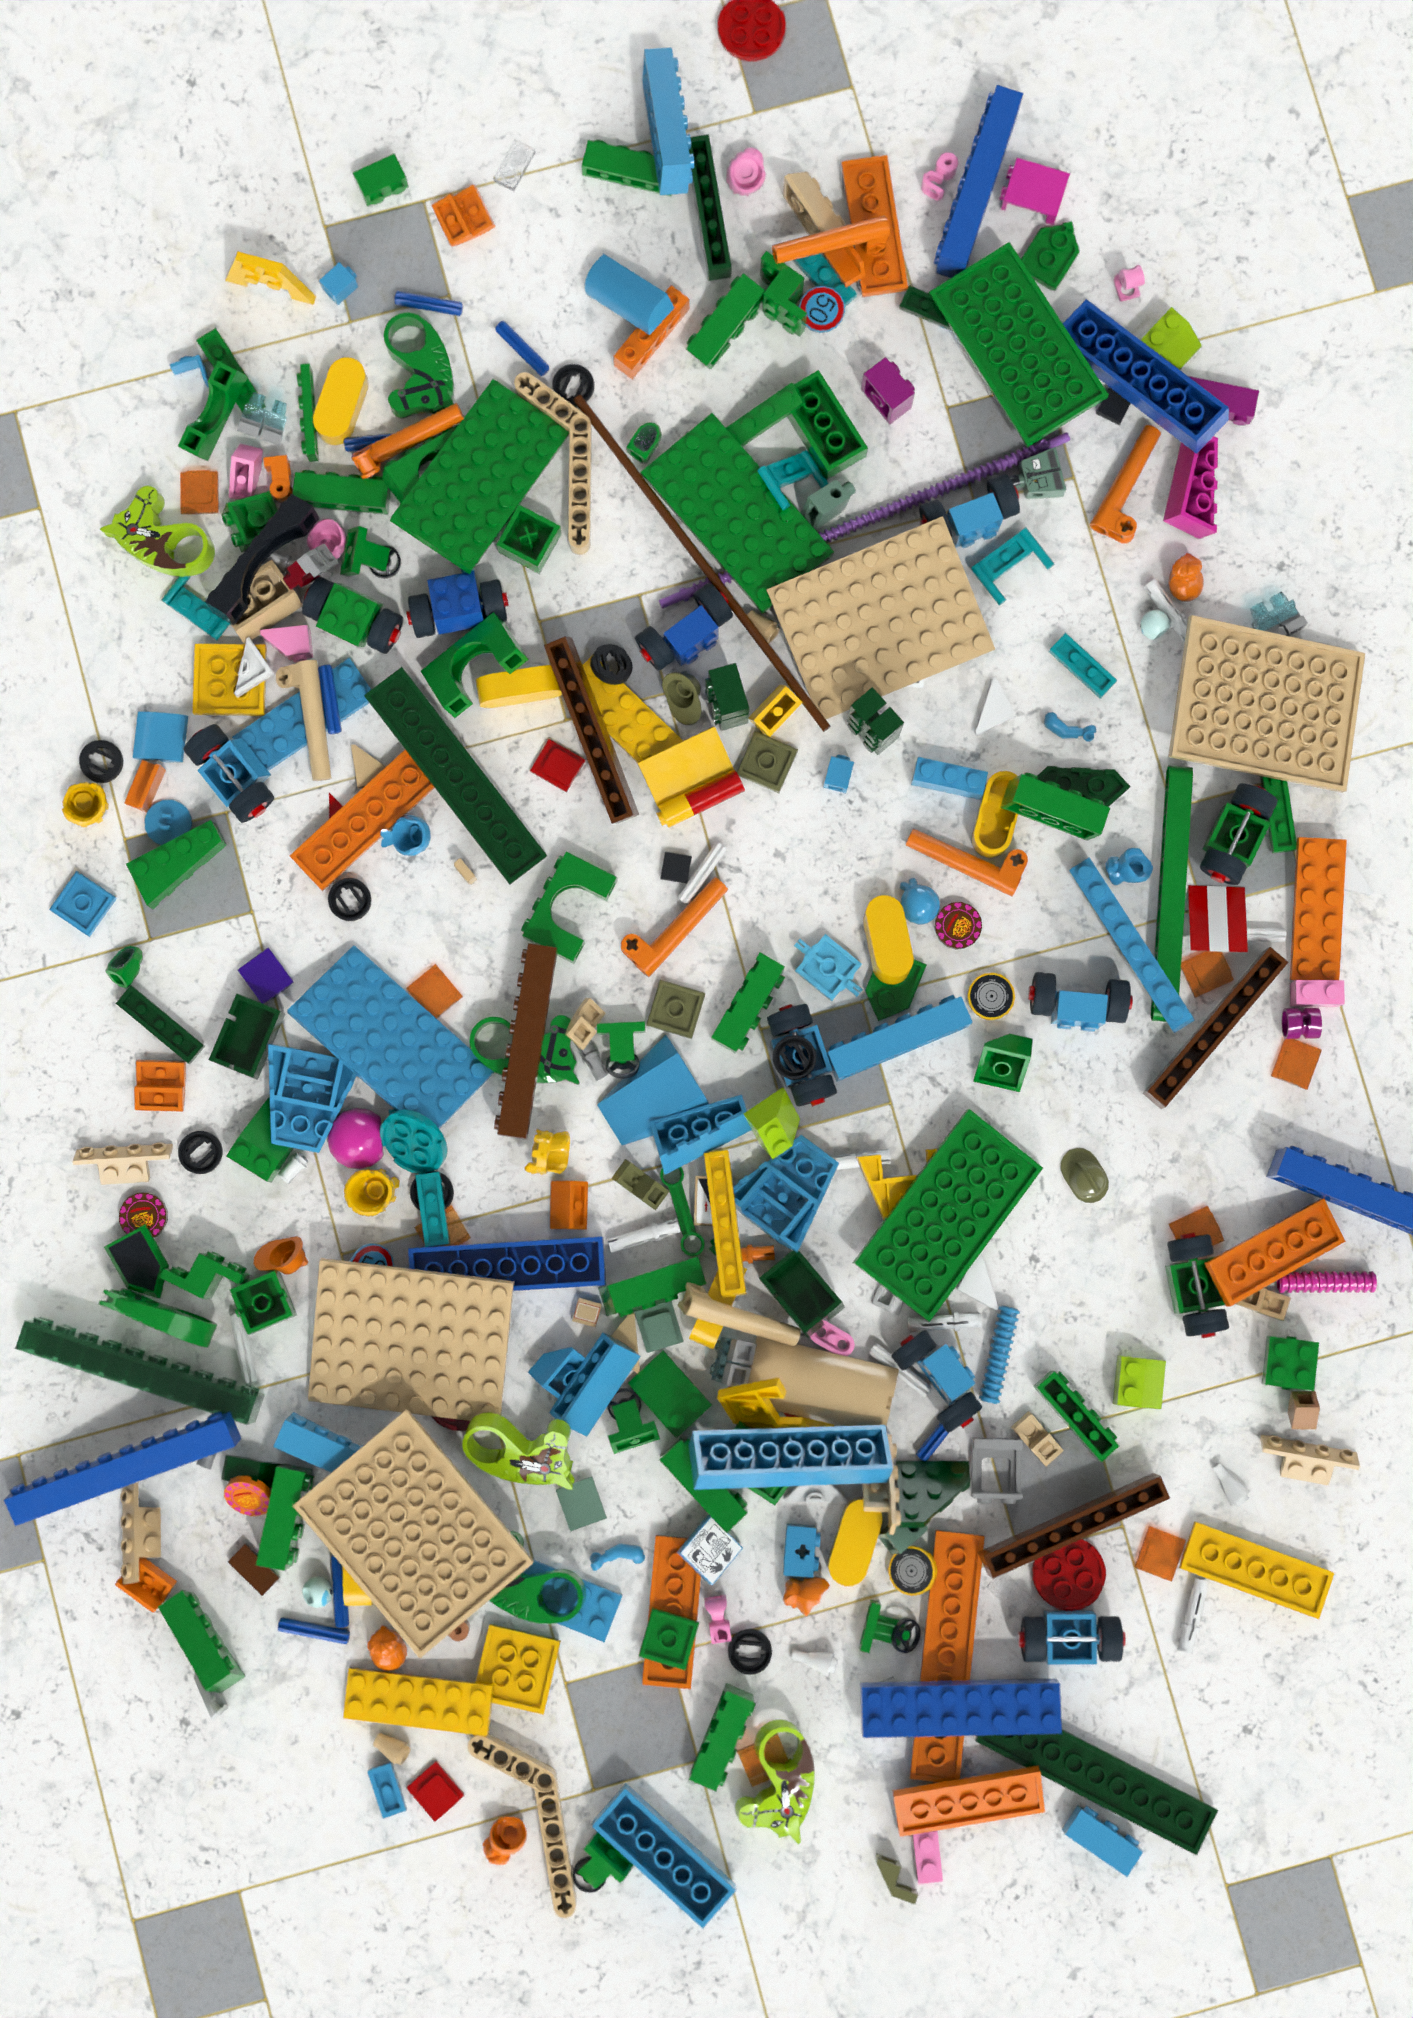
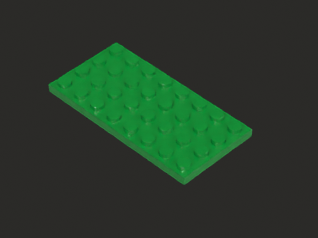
[929,242,1109,447]
[390,379,570,574]
[641,413,834,614]
[852,1109,1043,1322]

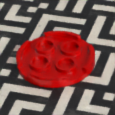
[717,0,786,61]
[1032,1539,1106,1611]

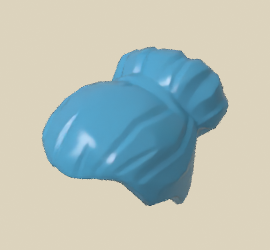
[1105,848,1153,885]

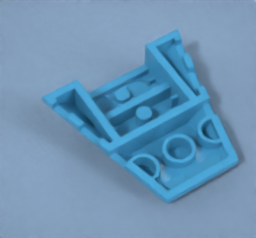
[597,1035,709,1146]
[268,1044,357,1153]
[733,1135,839,1253]

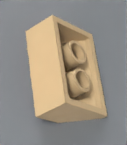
[783,172,845,235]
[230,559,303,644]

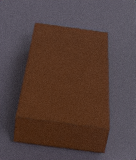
[228,1544,280,1596]

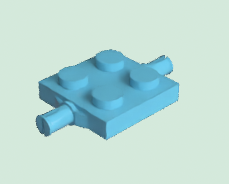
[794,934,863,1001]

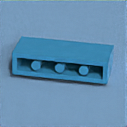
[585,254,674,335]
[549,1332,641,1436]

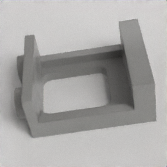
[971,1438,1023,1504]

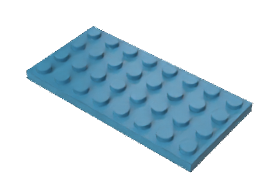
[287,945,494,1129]

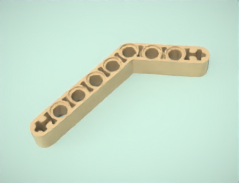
[514,372,592,555]
[468,1734,577,1918]

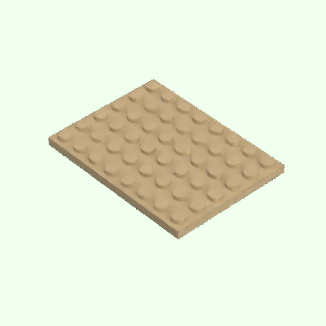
[767,516,995,719]
[1168,615,1365,792]
[308,1258,514,1421]
[293,1409,534,1658]

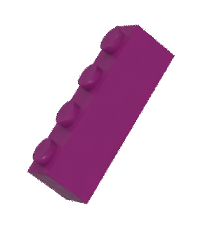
[1188,376,1259,426]

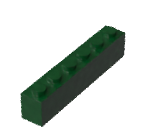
[689,134,732,281]

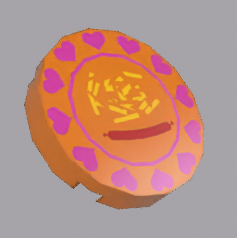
[224,1476,271,1516]

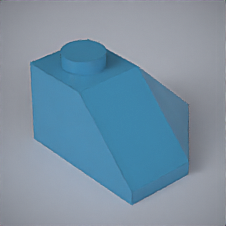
[528,1347,585,1398]

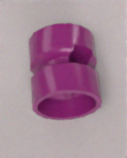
[1282,1008,1322,1039]

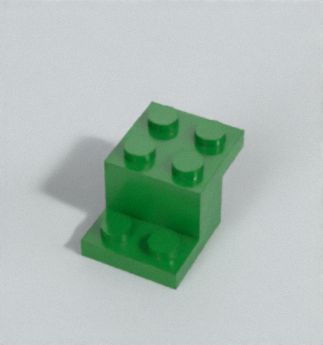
[760,251,807,337]
[160,1251,251,1299]

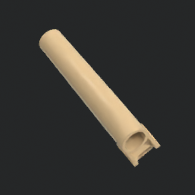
[276,660,332,781]
[677,1283,800,1346]

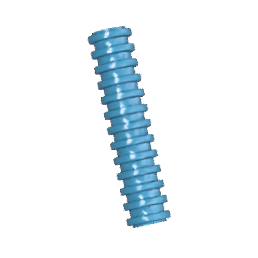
[979,1306,1020,1404]

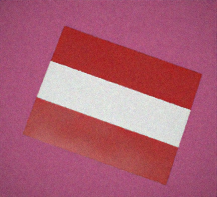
[1188,885,1248,953]

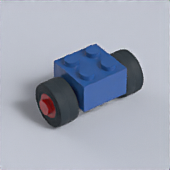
[406,571,509,638]
[635,583,733,671]

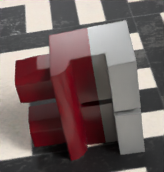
[283,544,338,590]

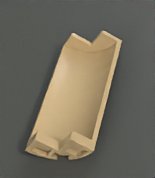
[748,1336,899,1426]

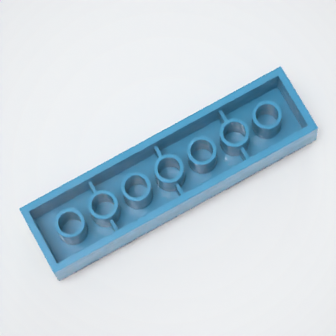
[689,1425,893,1490]

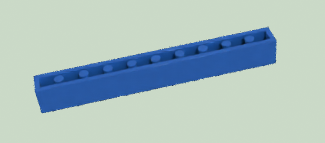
[4,1412,242,1526]

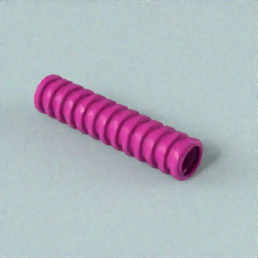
[1277,1271,1377,1293]

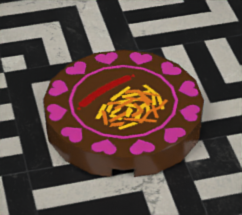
[934,902,982,950]
[119,1193,168,1238]

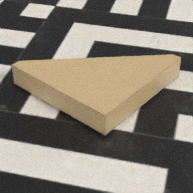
[351,744,386,789]
[611,1313,640,1374]

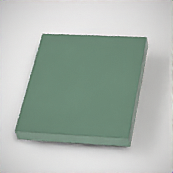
[634,1301,684,1353]
[556,1477,607,1532]

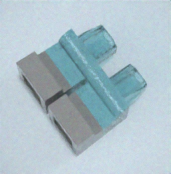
[237,392,287,445]
[1250,591,1308,636]
[709,1337,757,1387]

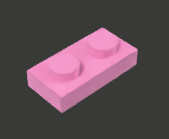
[913,1831,943,1884]

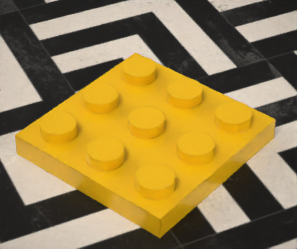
[193,644,267,716]
[476,1624,561,1715]

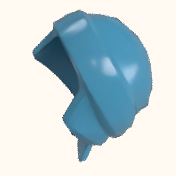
[380,815,431,856]
[900,878,940,925]

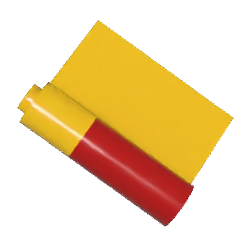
[638,726,745,828]

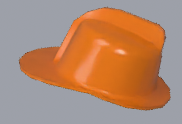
[253,1236,308,1275]

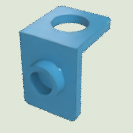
[170,355,209,388]

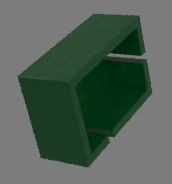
[705,663,749,731]
[847,687,904,755]
[209,993,285,1080]
[759,1250,845,1338]

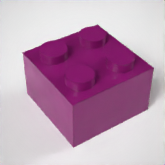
[861,357,915,425]

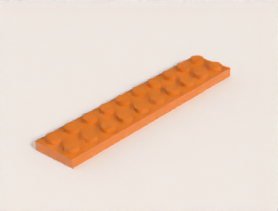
[910,1530,985,1782]

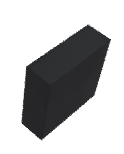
[1096,388,1131,426]
[661,852,692,884]

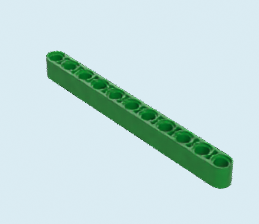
[1151,765,1193,1022]

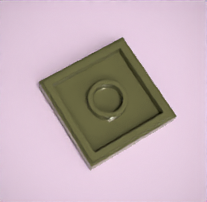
[737,731,798,793]
[646,980,706,1039]

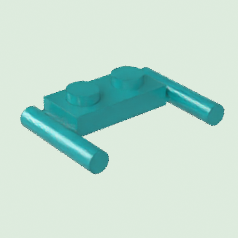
[757,450,829,510]
[971,527,1055,606]
[161,576,230,641]

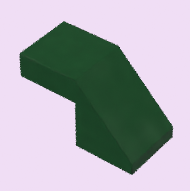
[221,1455,282,1488]

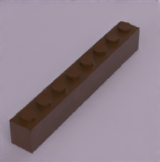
[544,636,640,824]
[494,943,558,1140]
[1142,947,1289,1109]
[978,1473,1170,1579]

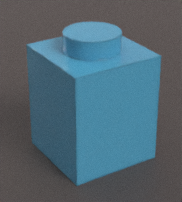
[319,262,358,305]
[823,755,854,793]

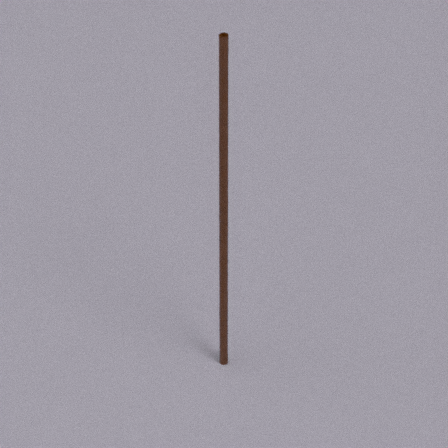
[574,395,831,732]

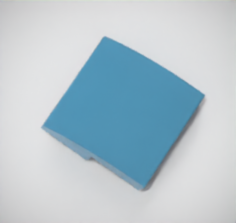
[132,712,188,763]

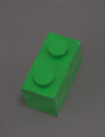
[353,153,409,206]

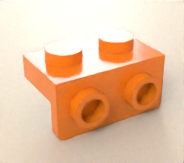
[115,1558,177,1613]

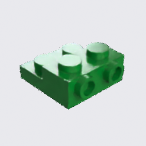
[222,491,278,553]

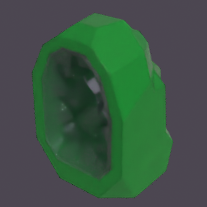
[626,423,662,464]
[105,946,143,989]

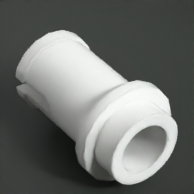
[278,1153,308,1184]

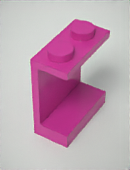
[999,158,1070,225]

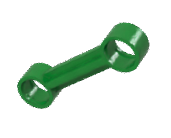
[660,1167,705,1256]

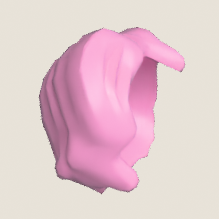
[726,147,766,196]
[307,518,346,559]

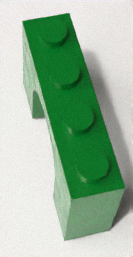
[382,424,459,504]
[421,612,529,718]
[521,851,618,964]

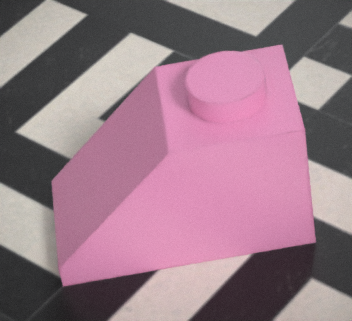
[229,444,263,500]
[260,625,313,663]

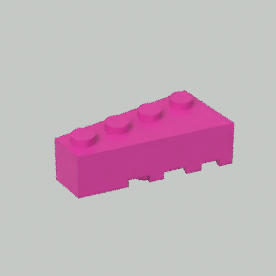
[1163,436,1218,539]

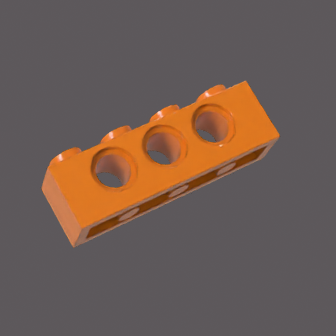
[613,285,690,380]

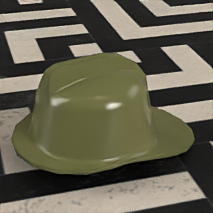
[662,671,702,725]
[1061,1148,1109,1203]

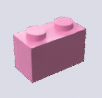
[1290,980,1345,1007]

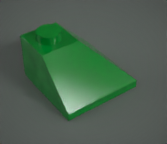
[973,1033,1033,1092]

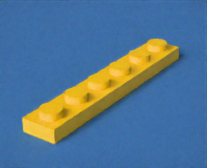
[704,1150,747,1297]

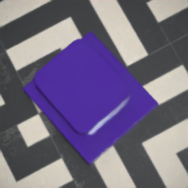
[238,948,294,1004]

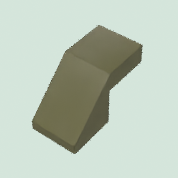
[612,1159,669,1211]
[875,1853,918,1904]

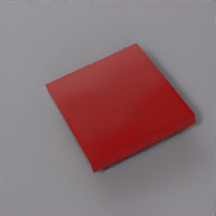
[530,739,586,793]
[406,1761,465,1822]

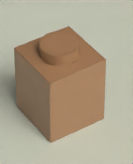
[1287,1391,1320,1430]

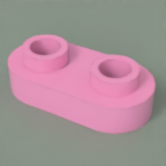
[810,1320,855,1356]

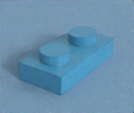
[367,1762,407,1819]

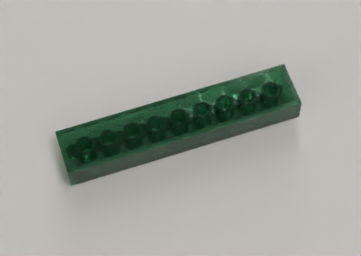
[15,1317,265,1425]

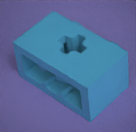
[783,1524,821,1578]

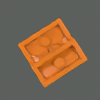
[431,184,496,247]
[134,1060,186,1112]

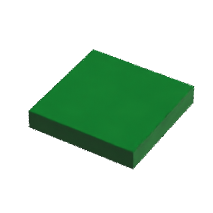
[638,1607,699,1670]

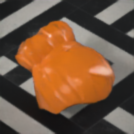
[1168,553,1204,602]
[783,1577,830,1616]
[367,1625,407,1671]
[482,1816,527,1865]

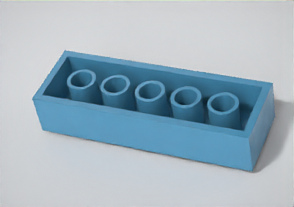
[642,48,694,195]
[827,995,973,1082]
[592,1783,736,1929]

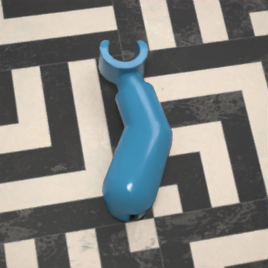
[1044,712,1096,742]
[590,1544,645,1571]

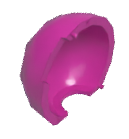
[327,1108,384,1169]

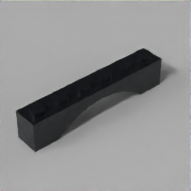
[205,494,320,626]

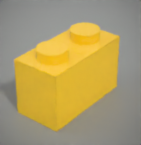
[749,684,803,737]

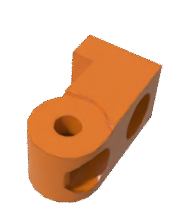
[263,455,293,503]

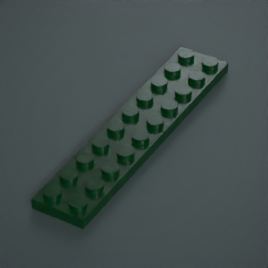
[364,667,547,885]
[975,1729,1218,1855]

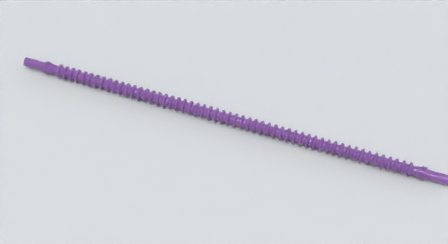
[658,432,1070,609]

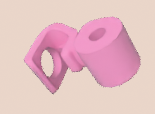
[921,153,958,201]
[1114,265,1145,301]
[704,1595,731,1644]

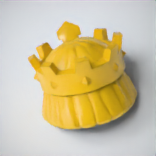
[62,782,109,827]
[524,1129,570,1175]
[344,1168,400,1216]

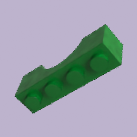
[177,360,248,461]

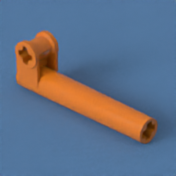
[772,215,890,264]
[351,403,464,479]
[1090,425,1161,544]
[906,828,1028,897]
[621,877,728,977]

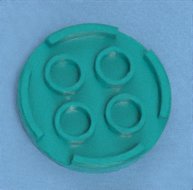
[379,1110,447,1174]

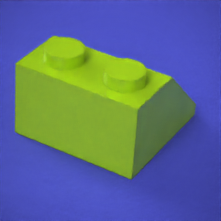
[1141,307,1202,370]
[743,1087,800,1159]
[1113,1355,1166,1409]

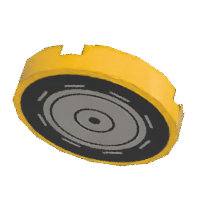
[967,973,1015,1021]
[888,1546,938,1596]

